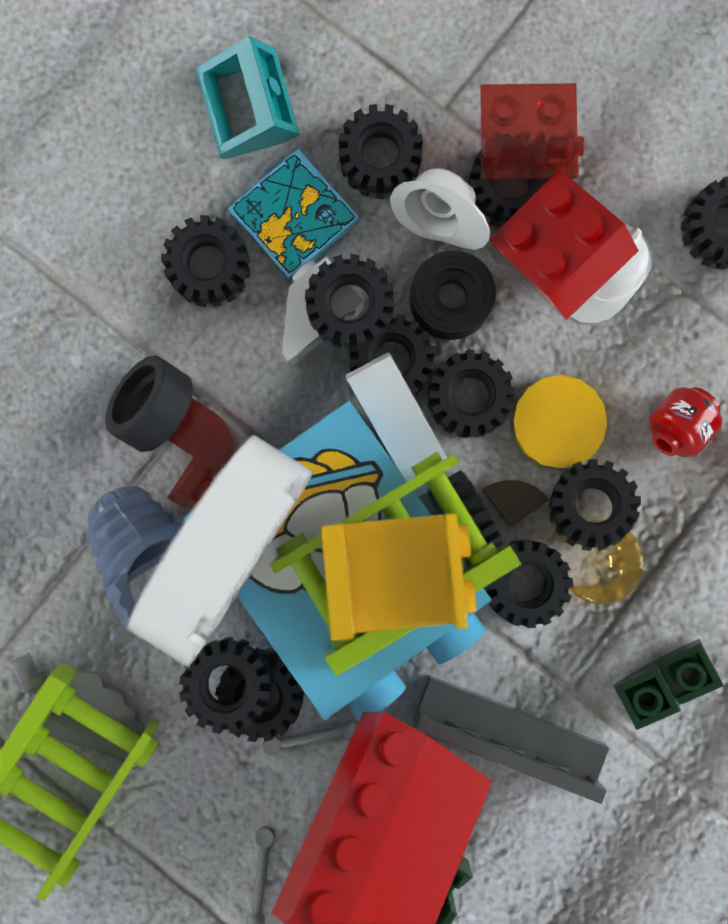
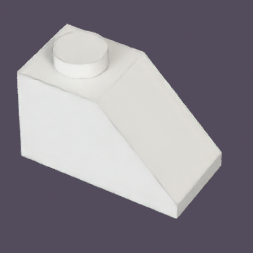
[282,257,363,368]

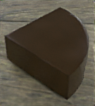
[482,480,550,527]

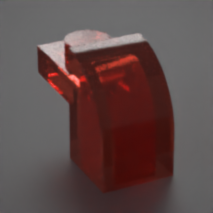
[167,398,240,508]

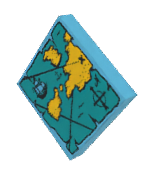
[228,149,359,281]

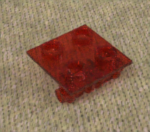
[480,83,584,180]

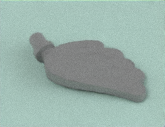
[11,653,145,767]

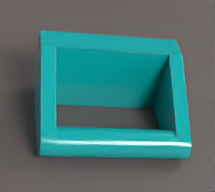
[195,36,300,159]

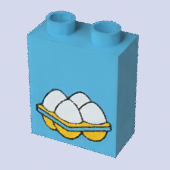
[182,401,492,722]

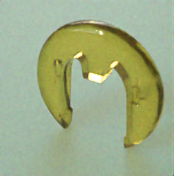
[564,520,644,604]

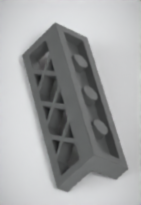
[413,675,609,804]

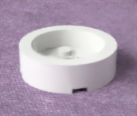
[128,435,313,667]

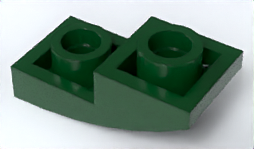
[614,639,724,730]

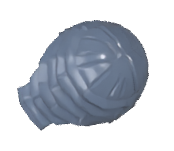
[87,485,183,633]

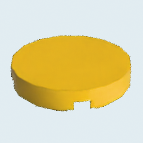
[512,375,608,469]

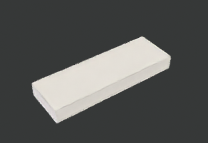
[346,352,455,497]

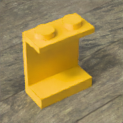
[321,514,476,641]

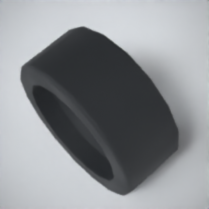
[105,355,193,452]

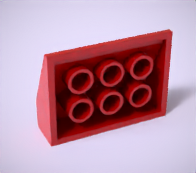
[271,712,492,924]

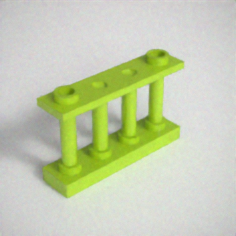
[270,451,521,677]
[0,661,160,902]

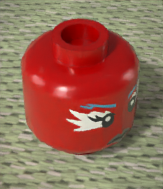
[649,387,722,457]

